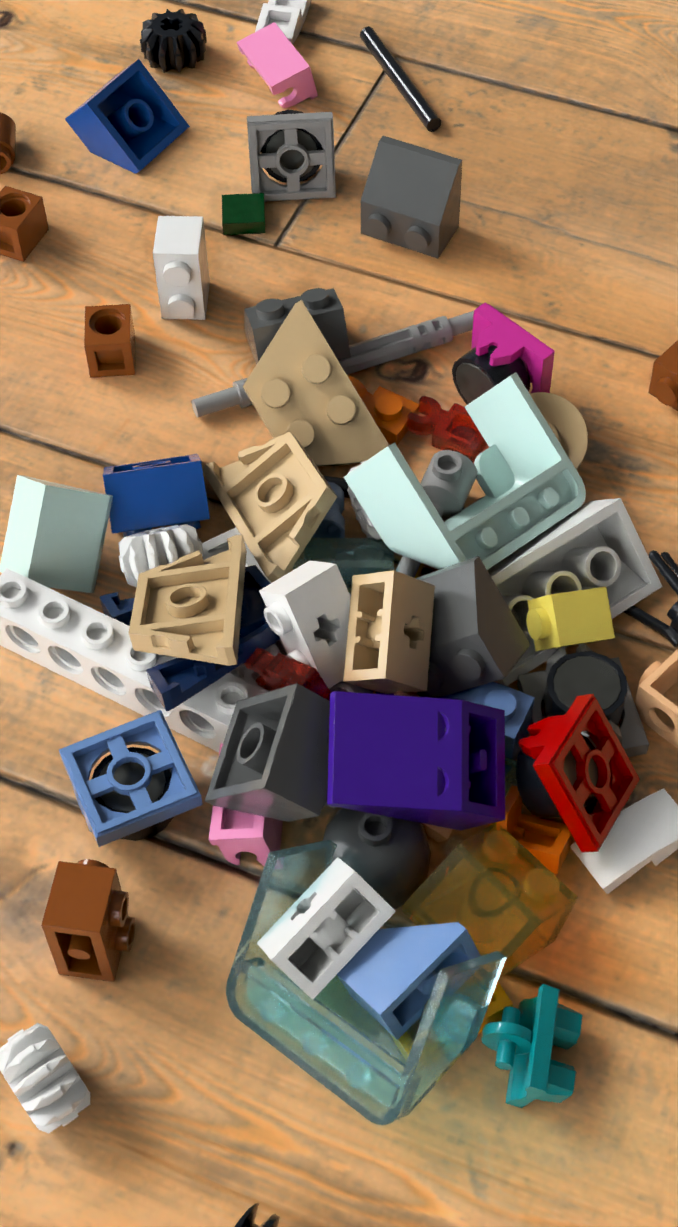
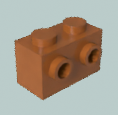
[41,859,135,982]

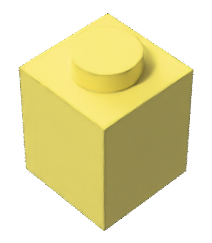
[526,587,615,651]

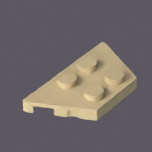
[243,300,389,466]
[202,432,337,583]
[129,534,247,666]

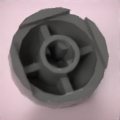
[320,808,431,909]

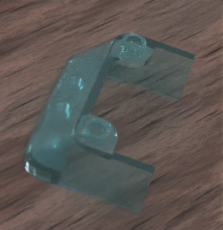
[226,840,506,1125]

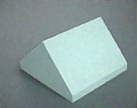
[0,475,113,593]

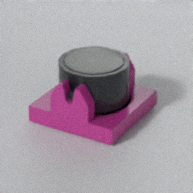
[452,302,555,405]

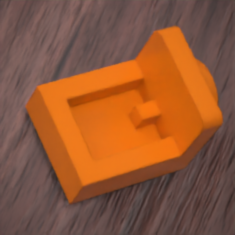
[487,785,573,875]

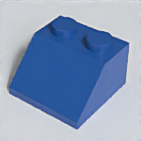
[65,59,190,174]
[103,454,210,538]

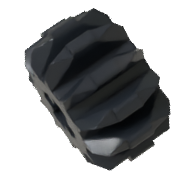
[140,9,207,73]

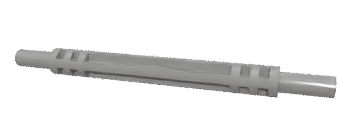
[191,311,474,418]

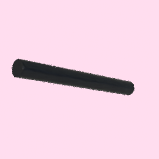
[360,26,441,132]

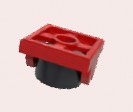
[516,694,640,853]

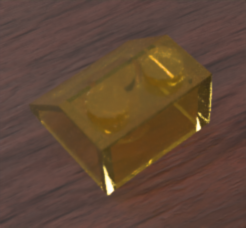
[401,822,578,990]

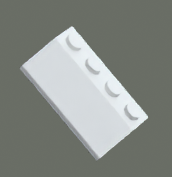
[487,498,663,686]

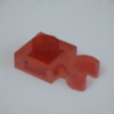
[407,396,487,463]
[244,648,331,701]

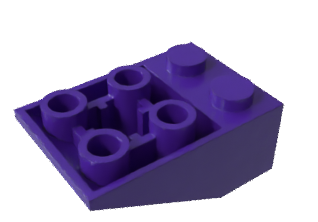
[327,691,505,831]

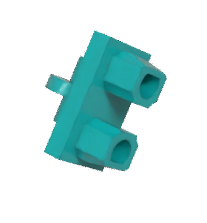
[481,984,583,1108]

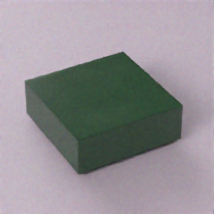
[222,193,266,235]

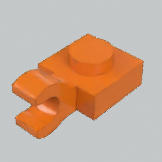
[347,375,420,445]

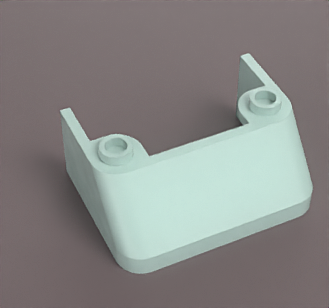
[344,373,586,570]

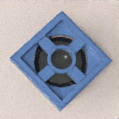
[59,710,203,847]

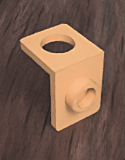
[635,649,678,748]

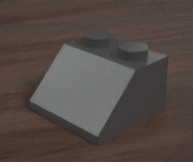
[361,136,462,258]
[244,288,351,365]
[416,556,531,698]
[205,683,330,822]

